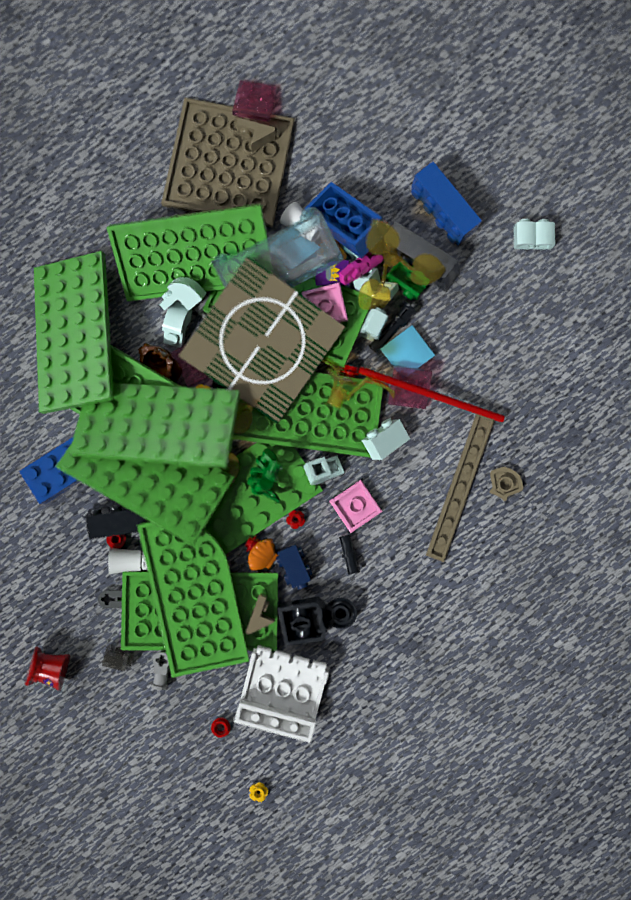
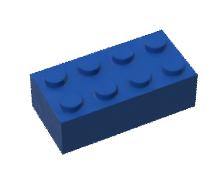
[411,161,482,246]
[304,182,388,259]
[19,437,80,504]

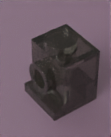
[102,644,134,671]

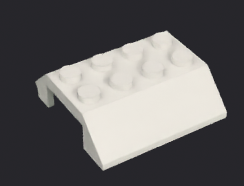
[234,645,329,743]

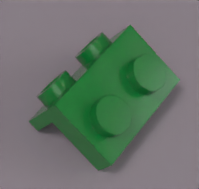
[386,259,430,300]

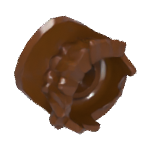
[138,343,182,382]

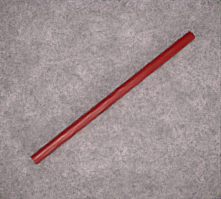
[358,366,505,423]

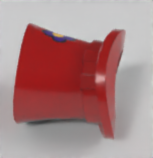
[25,646,70,691]

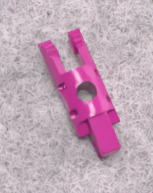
[339,250,384,285]

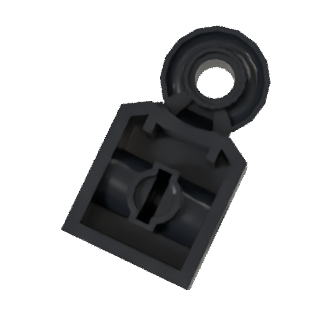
[278,596,357,646]

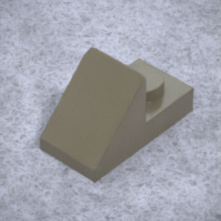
[236,118,276,152]
[246,593,275,634]

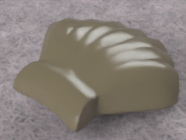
[489,467,523,501]

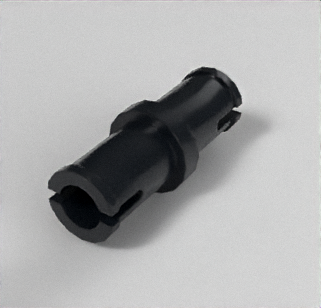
[339,534,360,575]

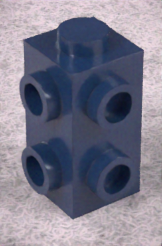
[276,544,313,590]

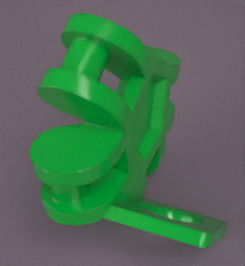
[247,448,283,503]

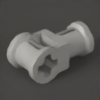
[151,650,170,690]

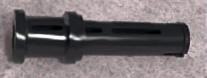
[368,301,417,354]

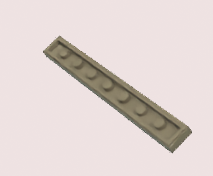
[426,414,494,562]

